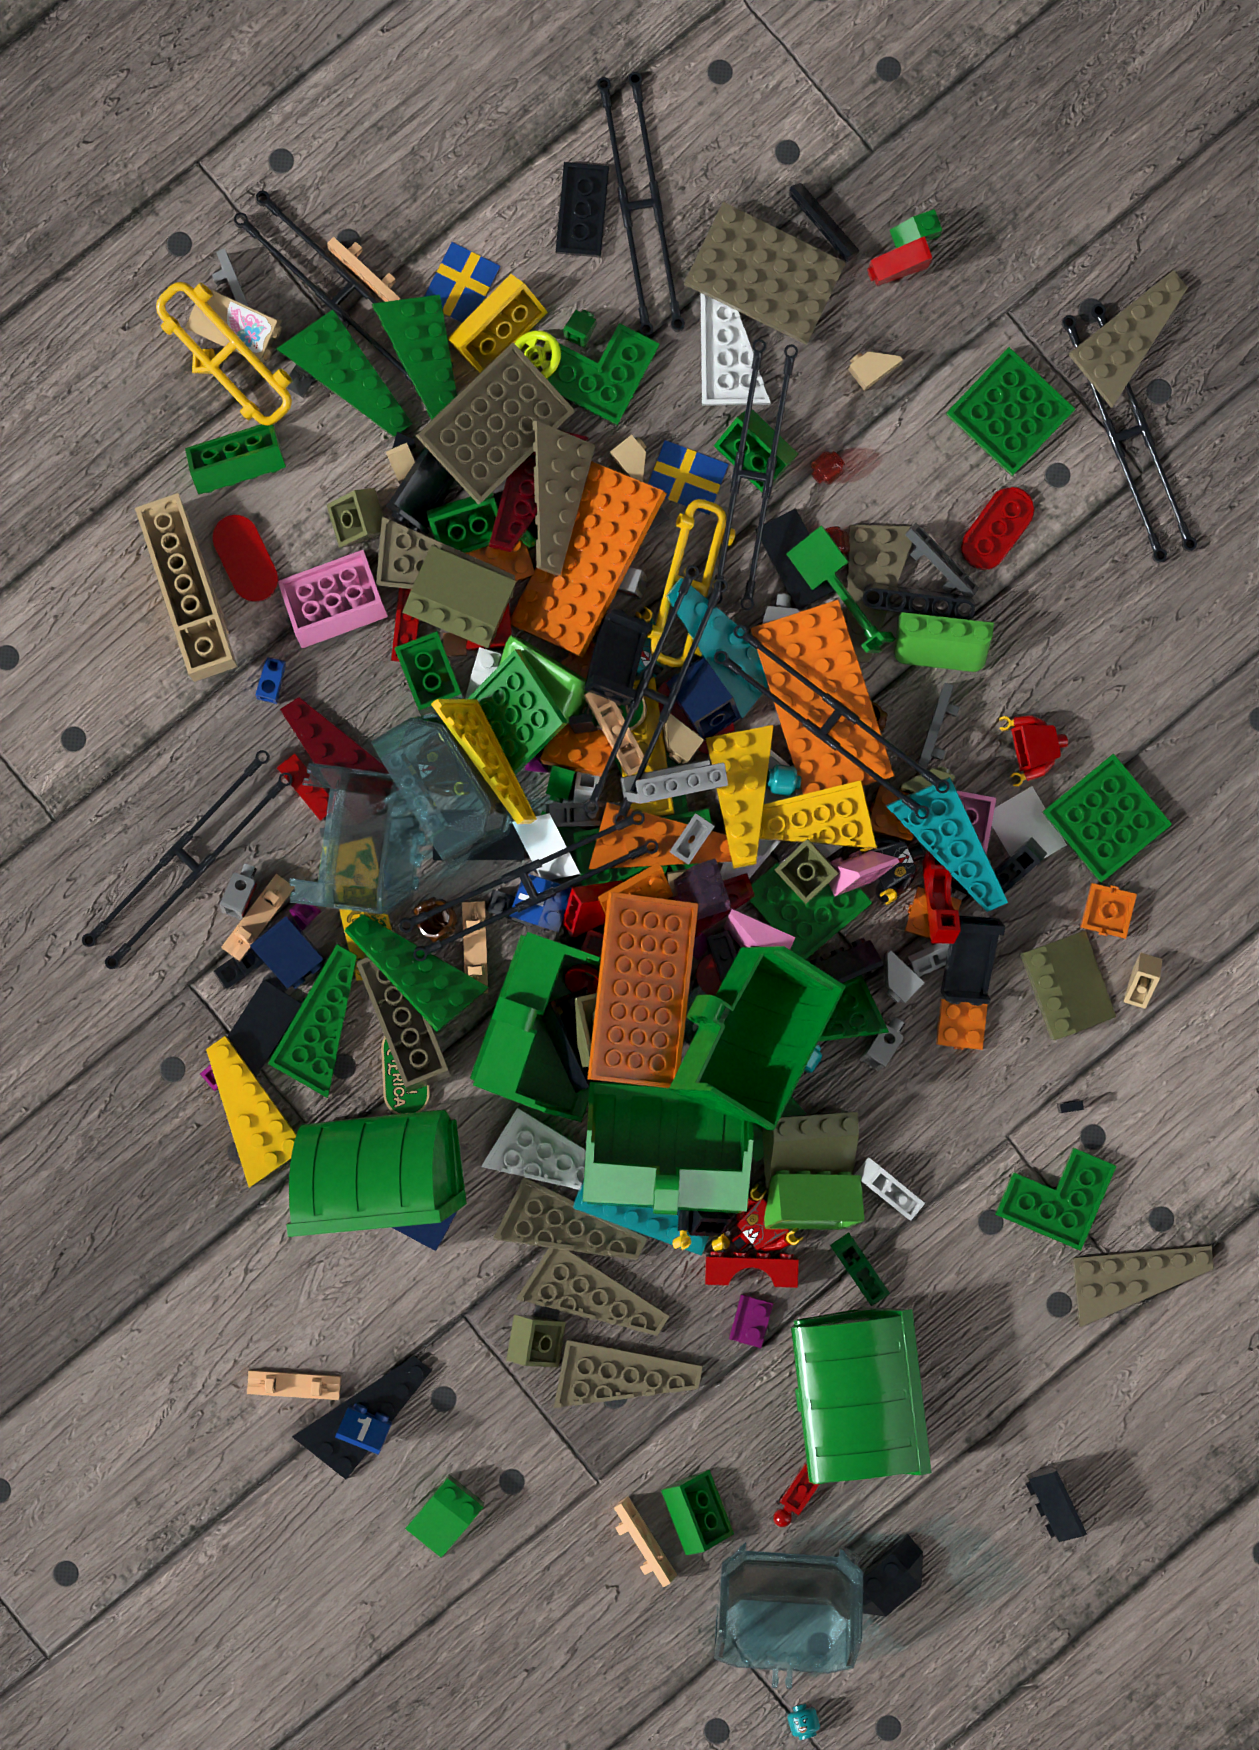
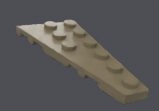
[1068,270,1188,408]
[533,421,595,576]
[376,517,515,598]
[1073,1245,1214,1327]

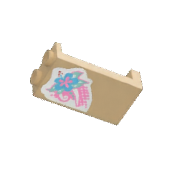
[185,286,282,363]

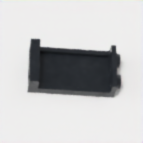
[386,447,455,535]
[584,609,653,706]
[940,915,1006,1006]

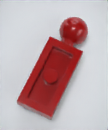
[773,1463,820,1527]

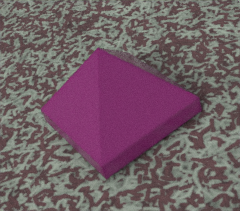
[525,749,549,773]

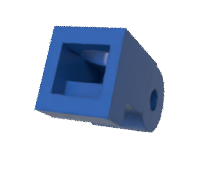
[255,657,286,704]

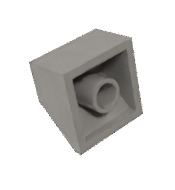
[884,951,925,1003]

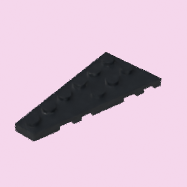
[292,1355,433,1480]

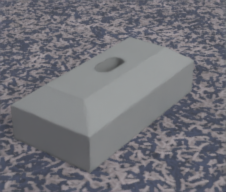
[670,813,714,865]

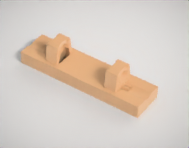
[327,237,400,302]
[584,692,649,776]
[221,874,295,961]
[462,901,489,993]
[247,1370,341,1400]
[614,1496,677,1587]

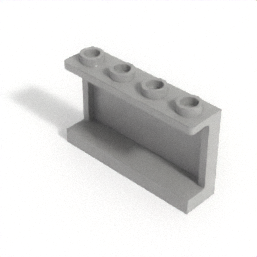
[620,760,728,804]

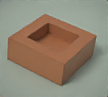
[443,633,467,657]

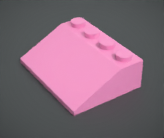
[278,550,388,648]

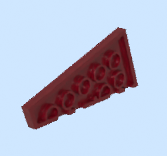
[489,430,588,552]
[280,697,412,824]

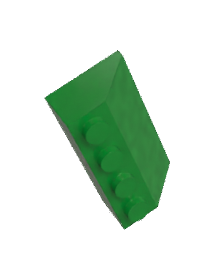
[185,424,286,495]

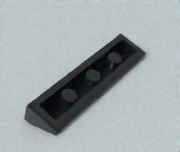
[789,183,859,262]

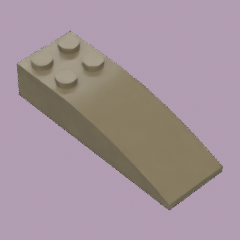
[356,957,451,1093]

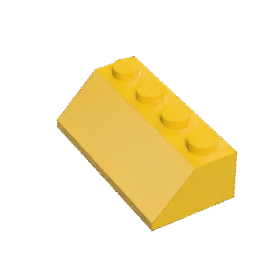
[448,274,548,373]

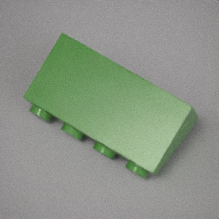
[894,612,994,672]
[499,635,589,724]
[764,1170,865,1230]

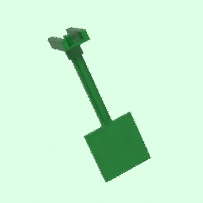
[786,525,896,653]

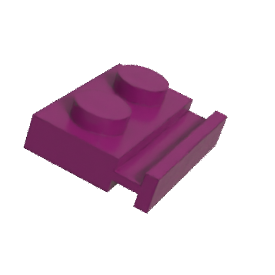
[729,1294,773,1348]

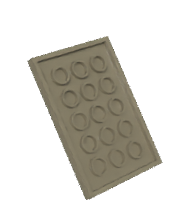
[684,202,846,345]
[416,343,575,504]

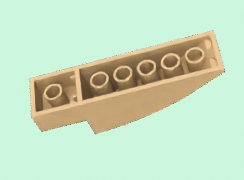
[135,493,238,682]

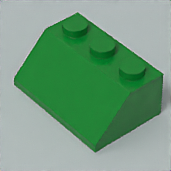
[714,409,799,492]
[426,493,498,553]
[661,1469,734,1555]

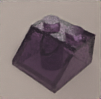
[674,858,731,920]

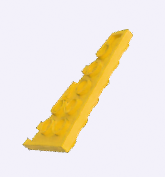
[759,780,877,849]

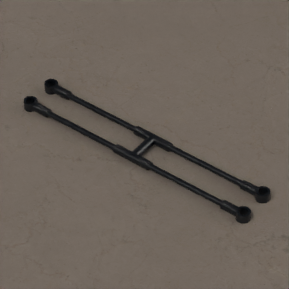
[597,72,685,337]
[234,190,454,385]
[1061,304,1197,563]
[709,339,798,610]
[583,565,728,824]
[714,625,950,819]
[82,750,294,969]
[399,810,658,961]

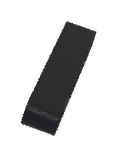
[863,583,975,620]

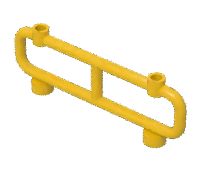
[156,282,292,426]
[647,499,735,668]

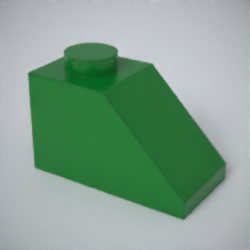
[889,209,942,248]
[563,309,597,348]
[546,765,576,803]

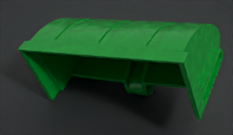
[470,932,601,1122]
[669,946,846,1130]
[583,1082,754,1215]
[286,1109,467,1237]
[791,1308,932,1484]

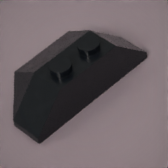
[838,1534,923,1617]

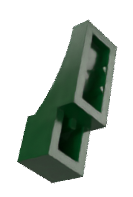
[830,1232,890,1306]

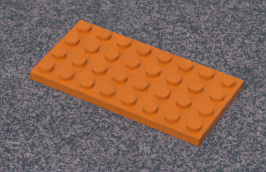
[511,461,667,658]
[750,600,895,794]
[587,892,698,1088]

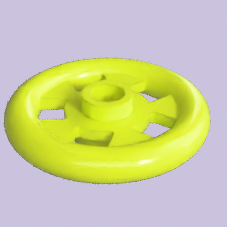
[514,330,561,379]

